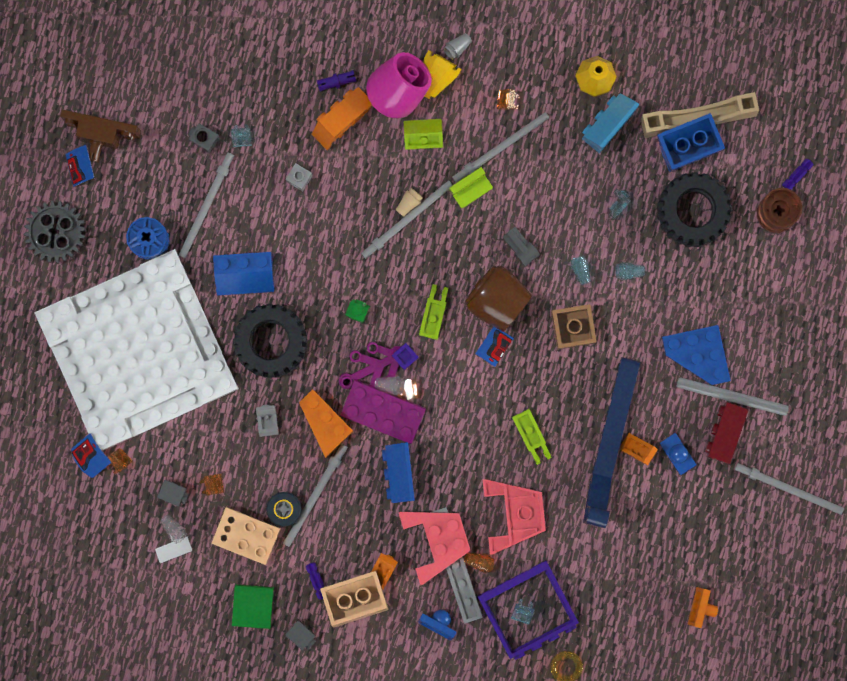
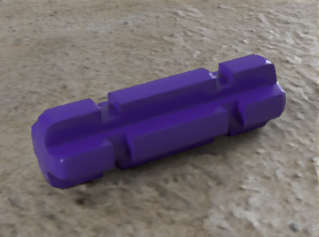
[782,159,814,190]
[306,562,324,600]

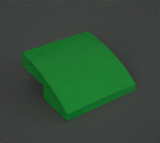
[232,584,274,629]

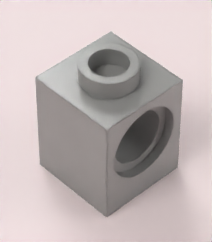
[286,163,313,192]

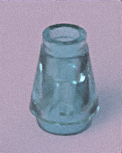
[570,255,591,285]
[615,262,645,281]

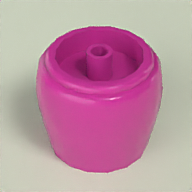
[366,52,432,119]

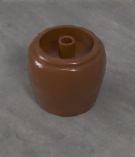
[465,265,532,332]

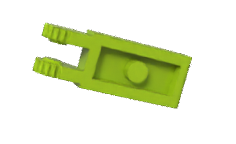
[419,284,448,340]
[512,409,551,465]

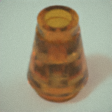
[464,552,495,573]

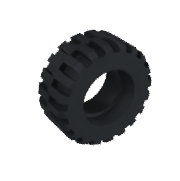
[656,172,732,247]
[233,304,308,378]

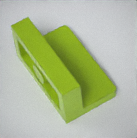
[403,119,443,150]
[449,167,493,208]

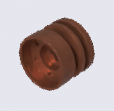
[757,188,802,233]

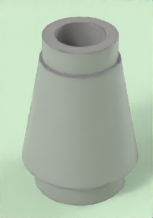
[443,33,472,60]

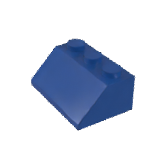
[657,113,725,173]
[213,252,274,296]
[382,442,415,503]

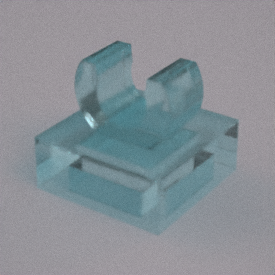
[231,124,252,147]
[511,599,535,624]

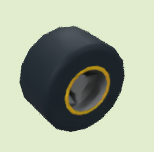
[266,492,302,527]

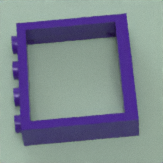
[477,560,579,660]

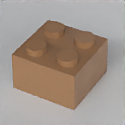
[551,304,597,350]

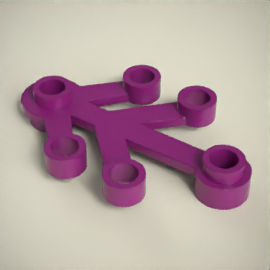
[338,341,402,389]

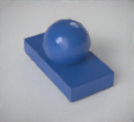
[659,433,696,475]
[418,609,457,640]

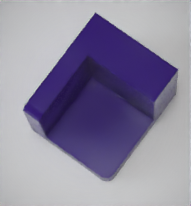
[392,343,419,371]

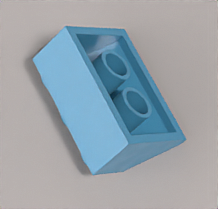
[582,93,640,154]

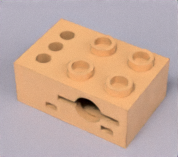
[211,507,281,565]

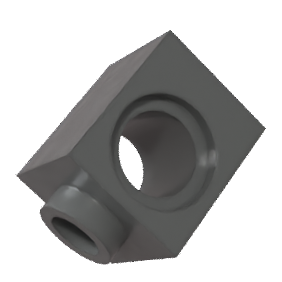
[188,123,220,153]
[157,480,189,507]
[285,620,316,650]

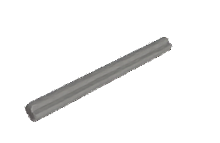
[677,378,789,416]

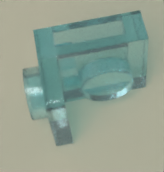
[609,188,631,220]

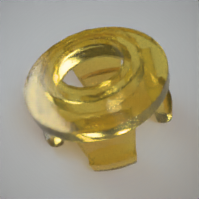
[551,651,583,681]

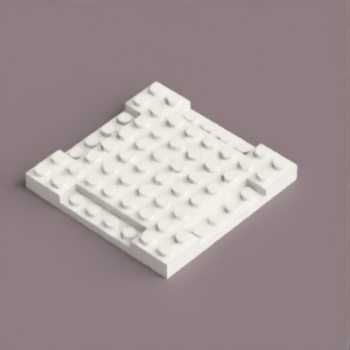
[34,249,239,451]

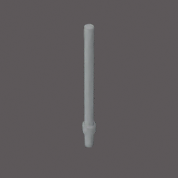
[452,112,549,183]
[179,152,234,258]
[361,180,453,259]
[283,443,348,547]
[735,463,844,515]

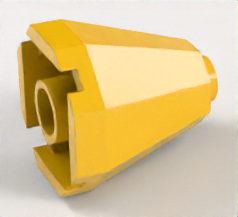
[423,50,462,99]
[575,56,617,97]

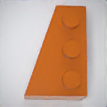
[312,87,373,150]
[299,389,354,458]

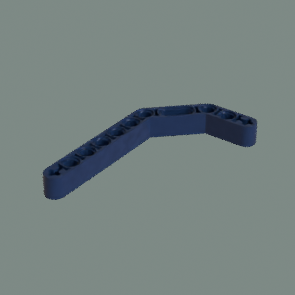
[583,357,640,528]

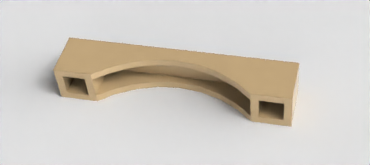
[641,92,759,138]

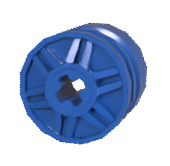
[126,217,170,260]

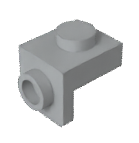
[256,405,279,437]

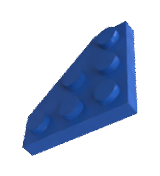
[662,325,731,385]

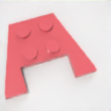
[482,479,546,555]
[399,512,471,585]

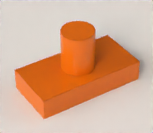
[619,433,658,466]
[371,553,398,590]
[688,587,718,628]

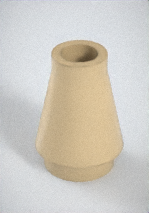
[396,188,423,216]

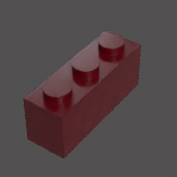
[705,402,749,465]

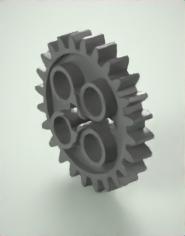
[23,201,87,263]

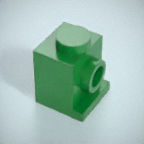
[345,299,370,324]

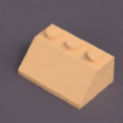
[320,571,388,628]

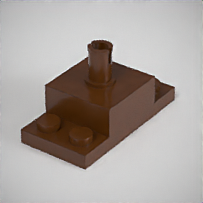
[60,109,141,163]

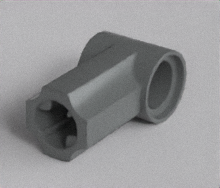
[503,227,540,267]

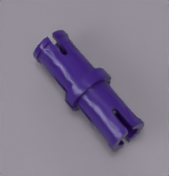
[317,70,356,92]

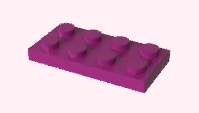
[340,380,426,444]

